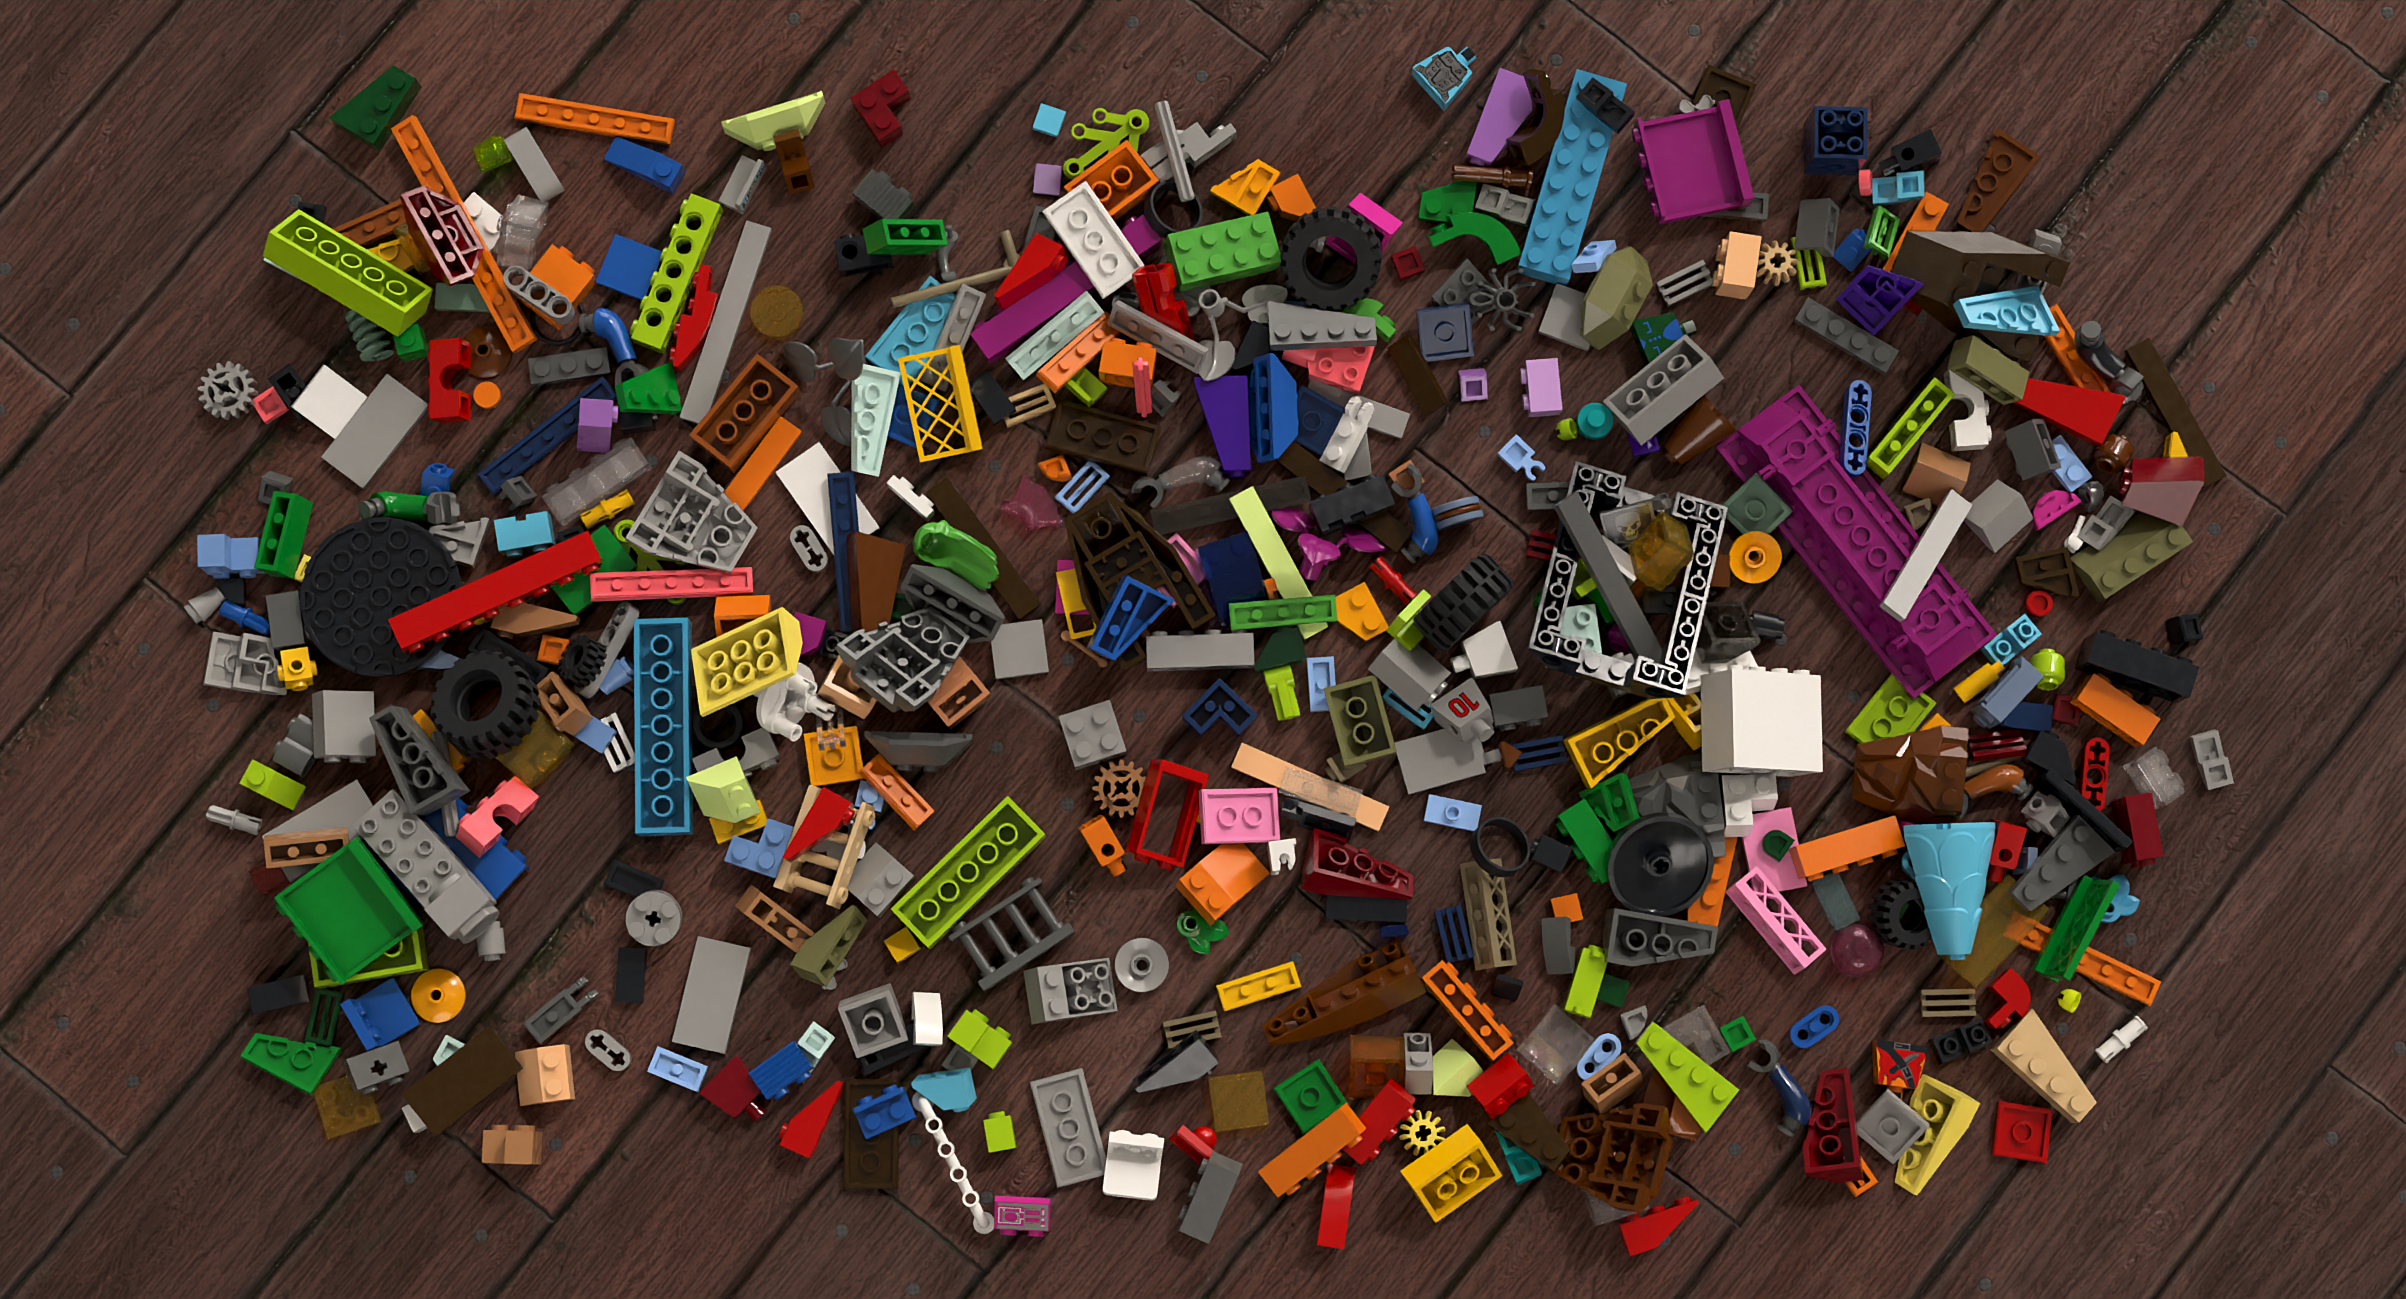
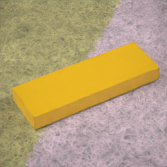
[1216,961,1301,1012]

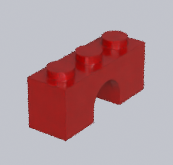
[427,338,471,423]

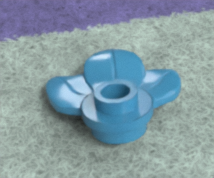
[2091,874,2140,923]

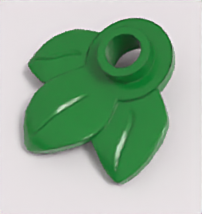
[1176,908,1229,954]

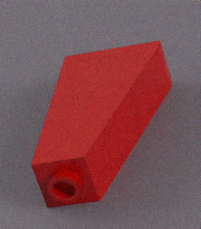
[2012,378,2126,447]

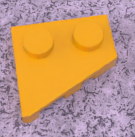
[1210,159,1281,216]
[1335,582,1389,642]

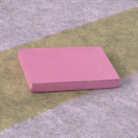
[1199,788,1280,844]
[1741,807,1807,893]

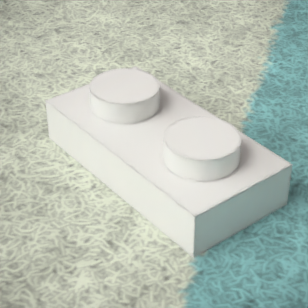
[887,475,935,522]

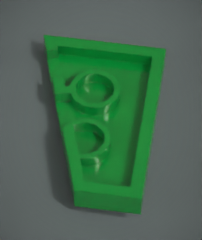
[240,1033,341,1096]

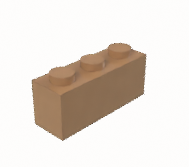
[264,827,349,868]

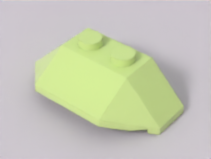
[721,91,825,151]

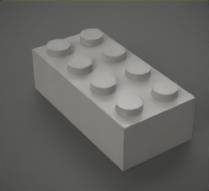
[1603,334,1724,445]

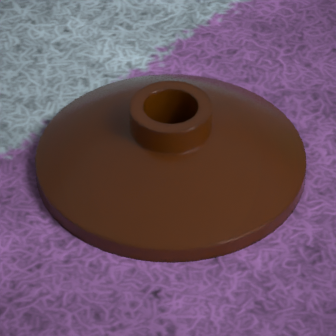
[463,326,512,379]

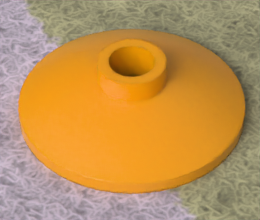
[1729,531,1782,583]
[411,969,466,1023]

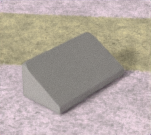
[1344,430,1372,481]

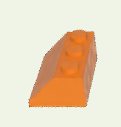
[1064,140,1159,222]

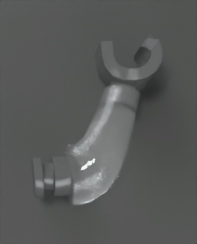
[1131,456,1230,509]

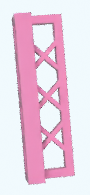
[1725,866,1826,975]

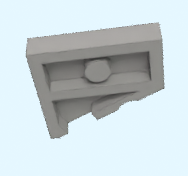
[429,517,490,568]

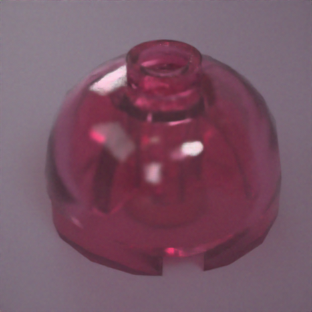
[1830,924,1885,977]

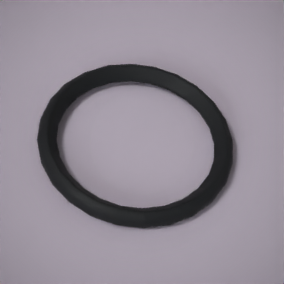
[530,302,585,346]

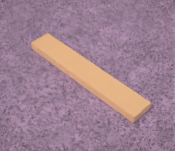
[1231,743,1389,832]

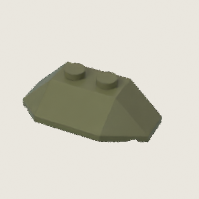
[1580,246,1653,350]

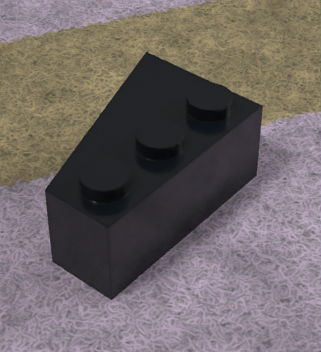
[1309,474,1395,538]

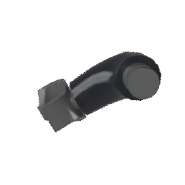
[2074,321,2145,404]

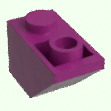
[794,612,828,661]

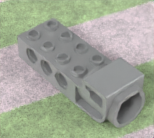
[352,789,500,944]

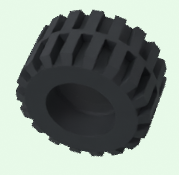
[1868,879,1933,950]

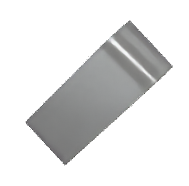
[504,127,565,204]
[503,266,575,324]

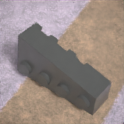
[369,705,470,816]

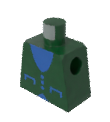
[1630,313,1697,366]

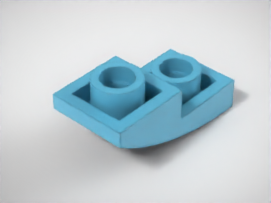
[1980,614,2042,665]

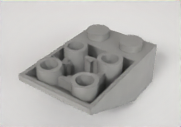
[1023,958,1118,1024]

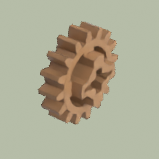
[1092,759,1146,819]

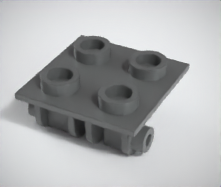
[1431,258,1493,327]

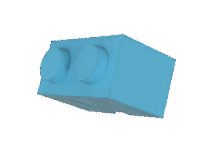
[494,511,556,558]

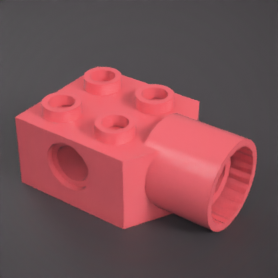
[1281,346,1375,395]

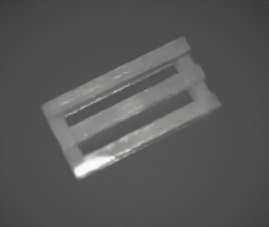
[816,704,846,751]

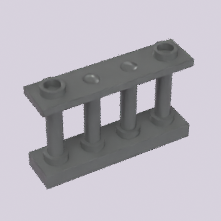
[948,877,1075,992]

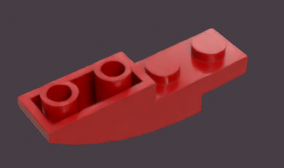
[670,264,720,372]

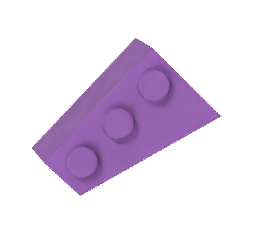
[577,398,618,453]

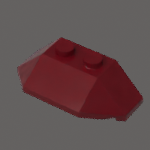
[400,186,484,286]

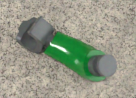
[358,491,460,525]

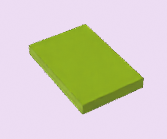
[1844,674,1936,744]

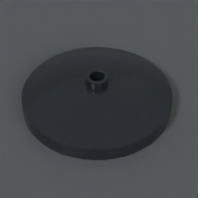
[1606,812,1714,917]

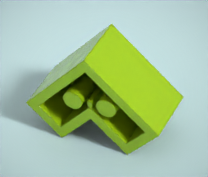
[947,1009,1013,1069]

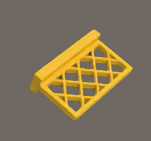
[898,345,983,462]

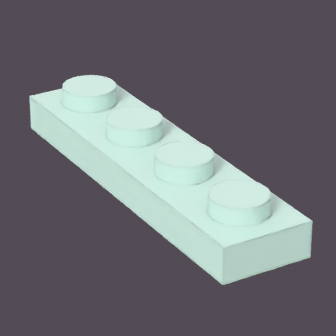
[1005,291,1105,380]

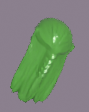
[912,520,999,591]

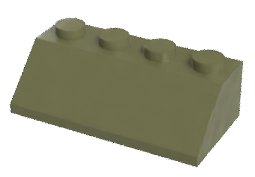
[2070,512,2193,603]

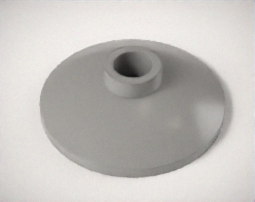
[1115,938,1169,992]

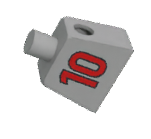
[1430,678,1494,742]

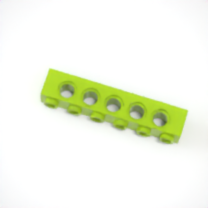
[630,193,723,355]

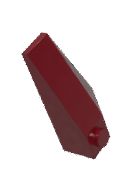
[1301,828,1413,900]
[1803,1068,1864,1183]

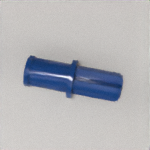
[219,600,270,635]

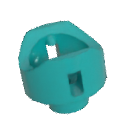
[1576,403,1613,440]

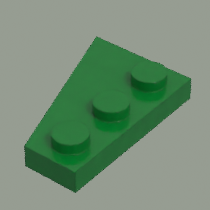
[615,362,682,414]

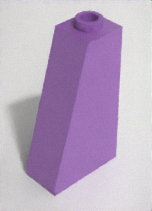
[1465,68,1532,168]

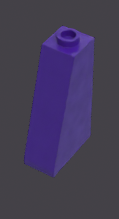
[1194,375,1251,479]

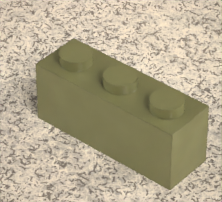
[1947,335,2029,405]

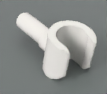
[2064,515,2085,553]

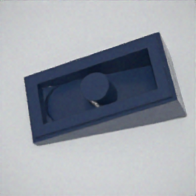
[1998,701,2053,732]

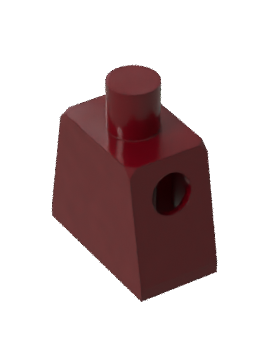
[699,1055,767,1122]

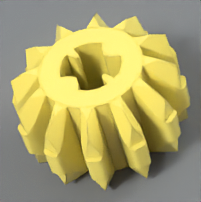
[1399,1110,1445,1156]

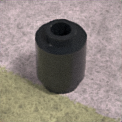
[1744,610,1785,641]

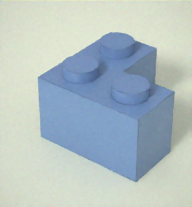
[197,534,264,579]
[724,818,794,880]

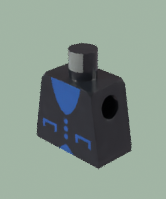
[1878,129,1942,177]

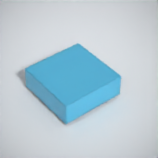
[1033,103,1066,138]

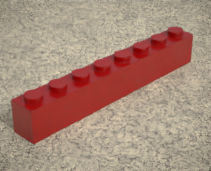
[388,531,602,654]

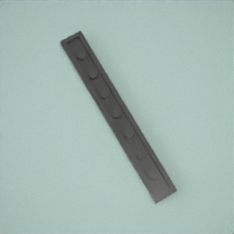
[1554,492,1662,664]

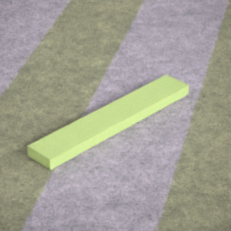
[1229,486,1328,640]

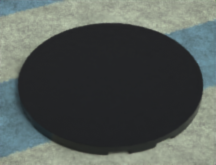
[300,517,462,677]

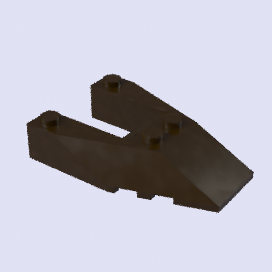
[1890,230,2071,361]
[1064,492,1216,672]

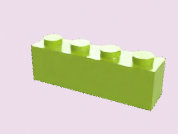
[1866,377,1955,480]

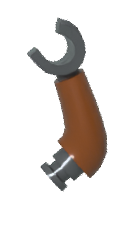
[1960,764,2033,818]

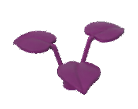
[1269,507,1385,580]

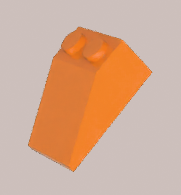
[1175,843,1270,926]

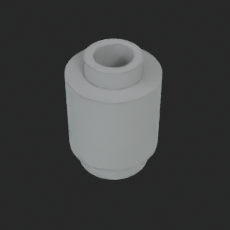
[477,921,506,961]

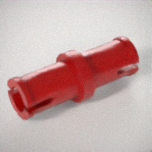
[1368,556,1417,606]

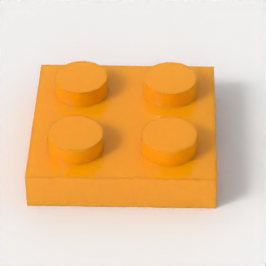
[804,726,865,787]

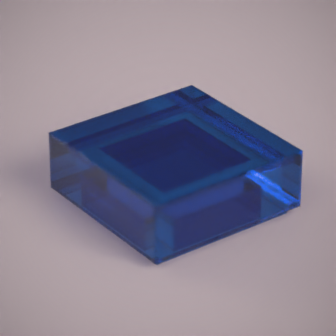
[1379,924,1409,939]

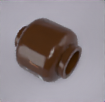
[2093,434,2134,474]

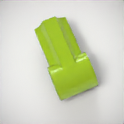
[1264,665,1300,721]

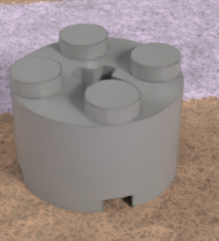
[626,890,683,946]

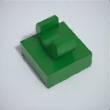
[1718,1016,1756,1052]

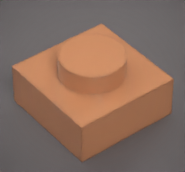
[1387,460,1425,497]

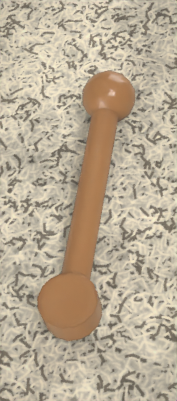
[1061,630,1108,667]

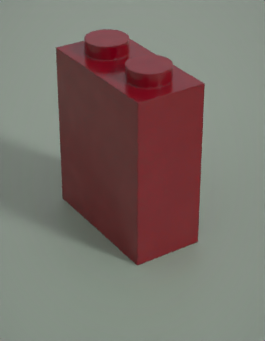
[2112,792,2164,868]

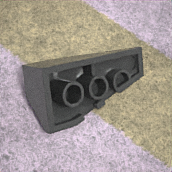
[1602,908,1718,967]

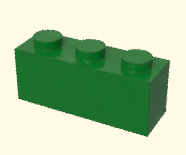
[862,219,948,255]
[254,491,313,579]
[1555,798,1613,886]

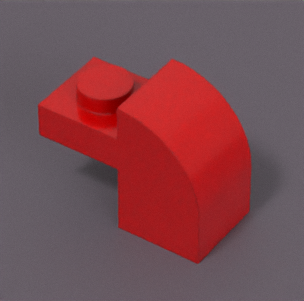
[1984,968,2031,1030]

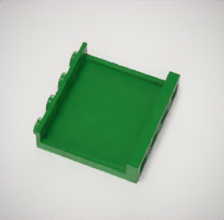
[274,836,424,985]

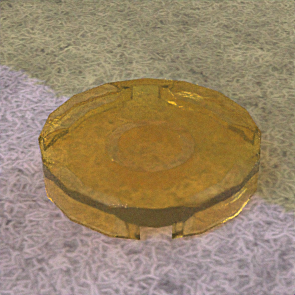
[750,285,804,339]

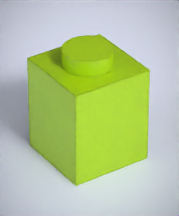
[983,1111,1017,1153]

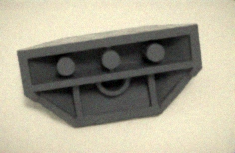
[900,564,1005,644]
[864,731,974,773]

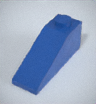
[604,137,686,195]

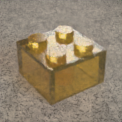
[1628,510,1694,592]

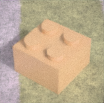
[1712,231,1762,300]

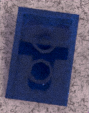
[1195,531,1269,628]

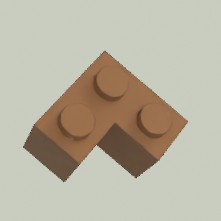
[482,1125,543,1165]

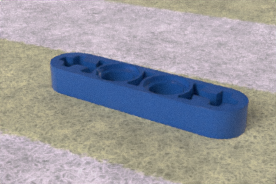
[1839,380,1872,479]

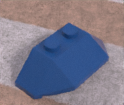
[1248,353,1299,463]

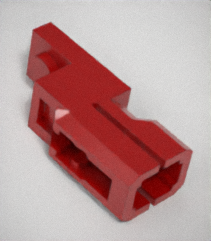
[1132,263,1196,342]

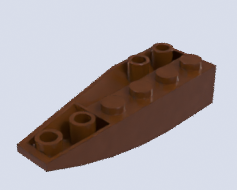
[1262,938,1426,1046]

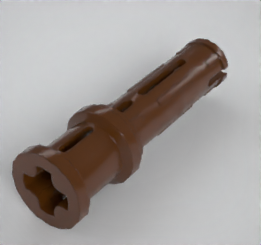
[1451,164,1533,190]

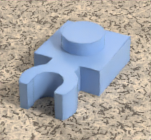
[1497,435,1545,482]
[854,780,885,830]

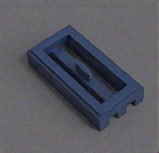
[1511,735,1567,772]
[1434,905,1474,963]

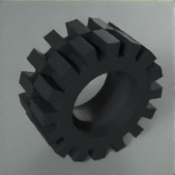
[558,635,607,688]

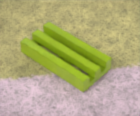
[1791,237,1827,290]

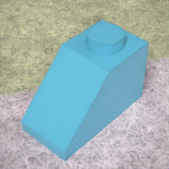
[911,1067,977,1112]

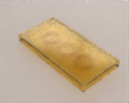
[1935,875,2049,989]

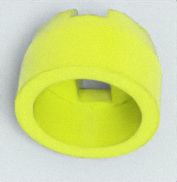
[2058,989,2081,1013]

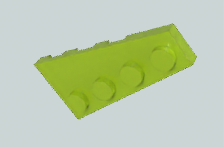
[1635,1022,1739,1133]

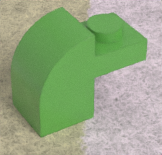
[1341,298,1396,343]

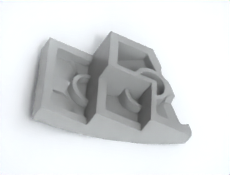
[203,631,287,696]

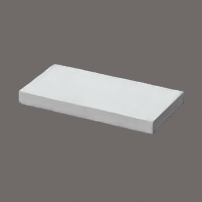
[1042,181,1145,299]
[776,442,880,555]

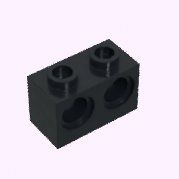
[834,234,894,277]

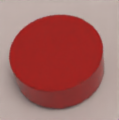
[2024,590,2053,618]

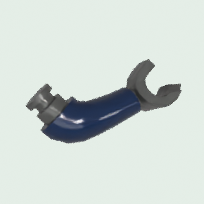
[1748,1039,1812,1137]

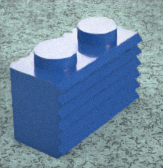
[749,1041,814,1101]

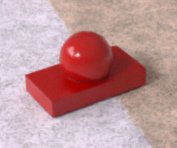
[1169,1125,1217,1166]

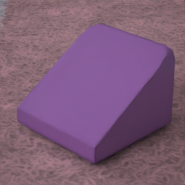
[1033,163,1062,196]
[1458,368,1488,401]

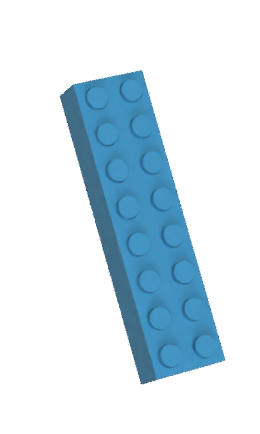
[1517,69,1627,287]
[634,618,694,836]

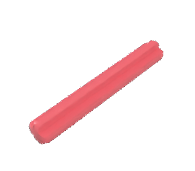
[1132,357,1152,418]

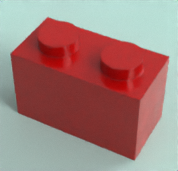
[1466,1052,1534,1119]

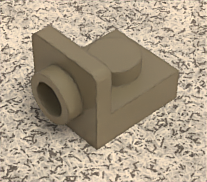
[1324,752,1367,784]

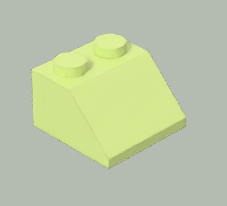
[686,756,760,823]

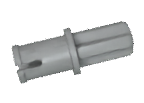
[206,805,262,835]

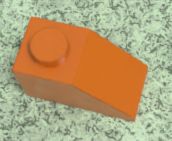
[1267,174,1316,222]

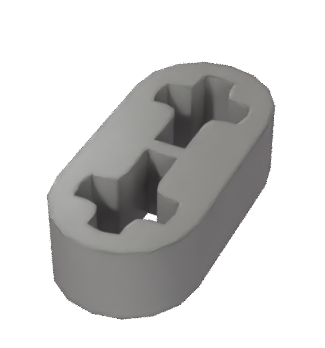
[790,525,829,573]
[585,1030,632,1071]

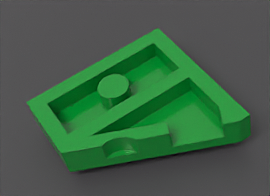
[1418,181,1477,225]

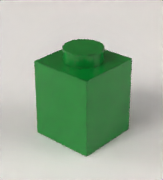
[393,324,428,362]

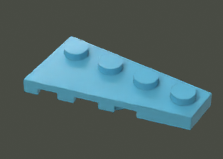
[1953,286,2060,336]

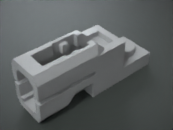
[1140,122,1237,184]

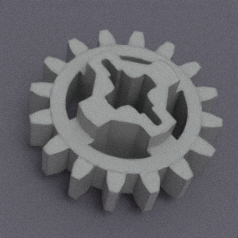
[198,361,258,420]

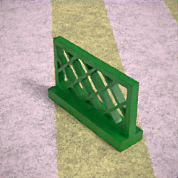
[2031,875,2120,982]

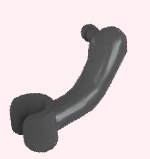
[937,225,959,283]

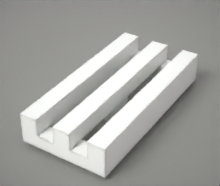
[601,713,635,773]

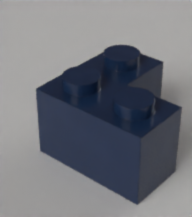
[1182,678,1258,738]

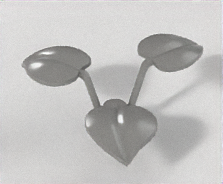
[1173,285,1288,381]

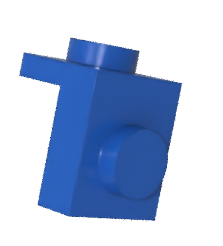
[1834,228,1872,272]
[420,463,455,496]

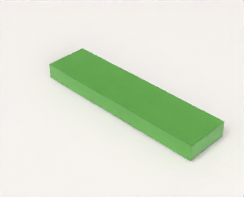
[1228,595,1337,630]

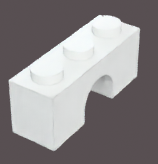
[1944,369,1992,451]

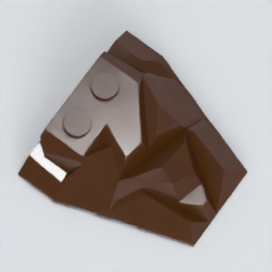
[1851,725,1968,825]
[1555,1103,1672,1213]

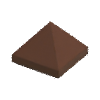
[1498,741,1522,772]

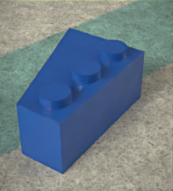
[1086,576,1174,660]

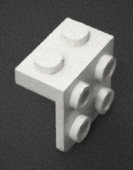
[1103,1130,1164,1201]

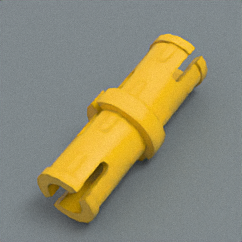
[580,489,635,529]

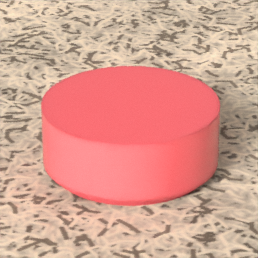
[1859,169,1873,196]

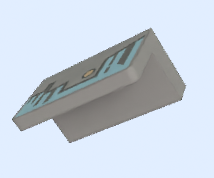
[718,155,766,214]

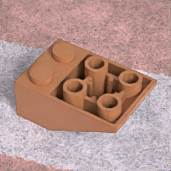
[927,656,991,730]

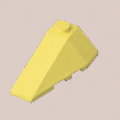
[1895,1074,1980,1195]

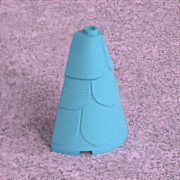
[1903,822,1995,960]

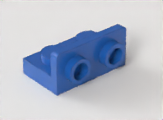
[852,1084,916,1139]

